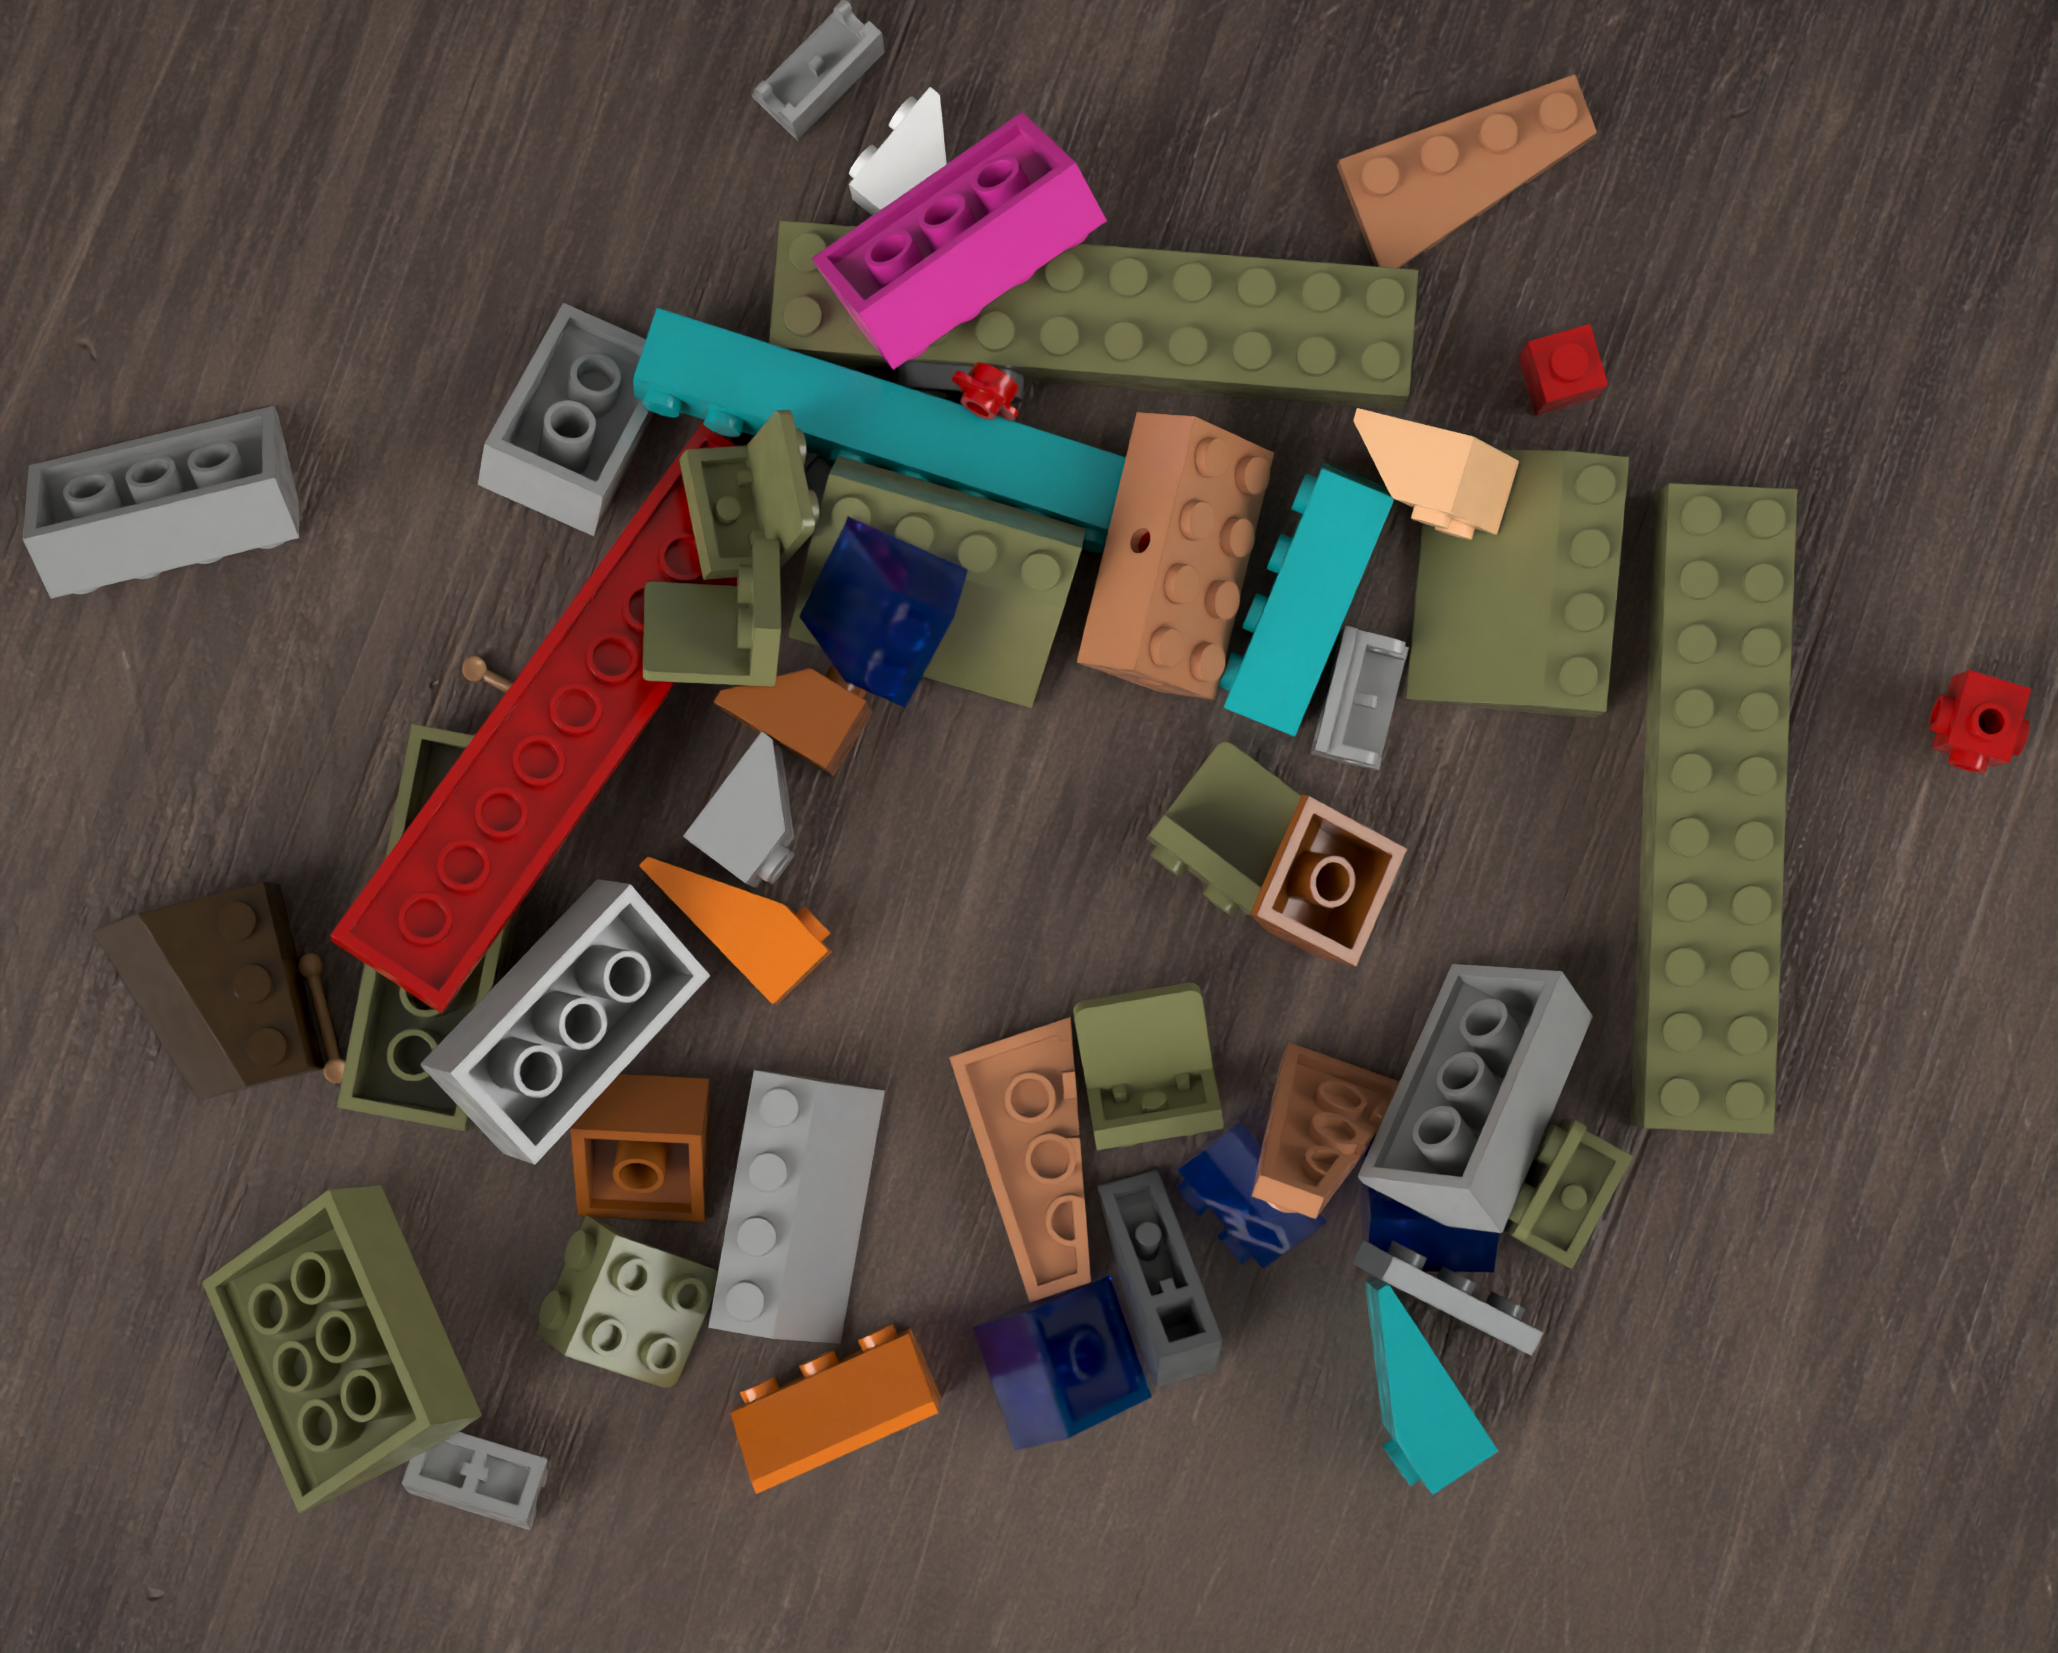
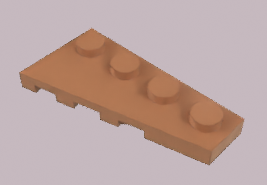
[1337,74,1597,268]
[949,1017,1091,1302]
[1252,1042,1400,1219]

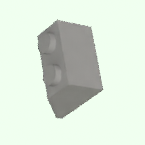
[683,732,795,888]

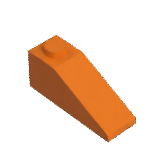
[639,857,832,1005]

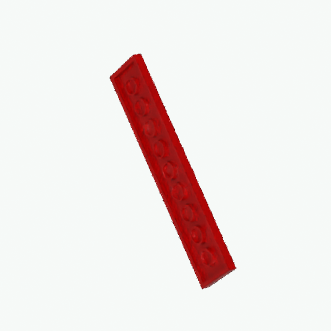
[330,423,738,1014]

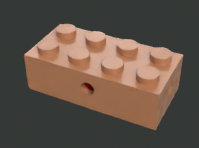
[1077,412,1274,700]

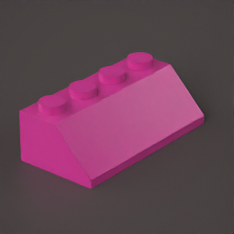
[811,112,1107,370]

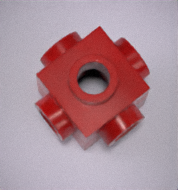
[1929,670,2031,774]

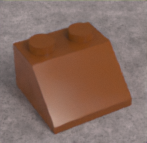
[714,666,872,777]
[1250,795,1407,967]
[570,1074,711,1222]

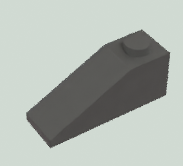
[1097,1169,1222,1388]

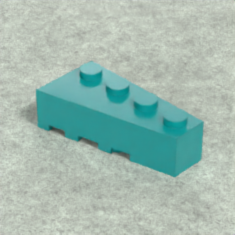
[1219,460,1394,737]

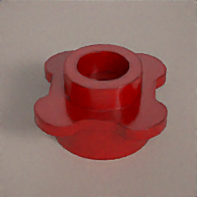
[952,362,1019,421]

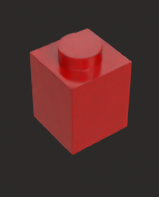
[1518,324,1608,416]

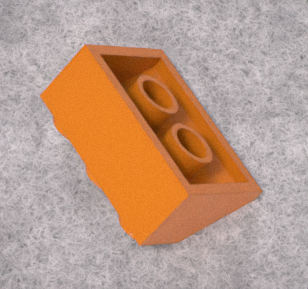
[730,1324,942,1494]

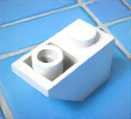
[849,87,947,216]

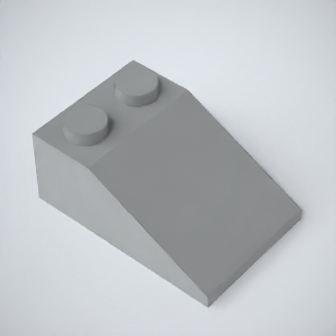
[478,303,654,536]

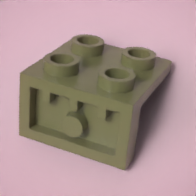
[643,538,781,687]

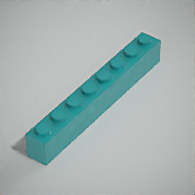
[633,308,1126,553]

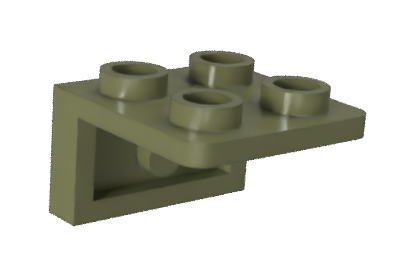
[679,410,819,580]
[1146,742,1301,917]
[1073,983,1225,1150]
[1503,1119,1633,1270]
[536,1215,718,1388]

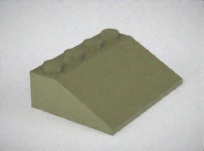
[1405,450,1629,719]
[788,455,1086,708]
[202,1185,482,1514]

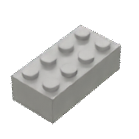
[420,879,710,1165]

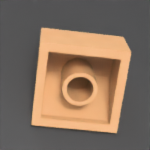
[1353,408,1519,540]

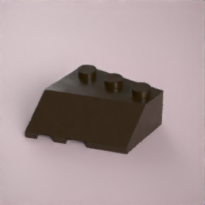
[93,882,324,1101]

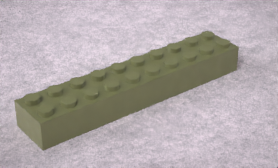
[769,220,1419,410]
[1630,483,1797,1134]

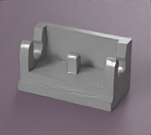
[752,0,885,141]
[1310,625,1409,771]
[402,1432,548,1530]

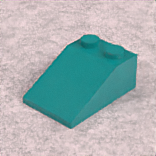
[1365,1275,1498,1495]

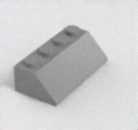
[23,406,299,599]
[1358,964,1593,1233]
[708,1069,885,1344]

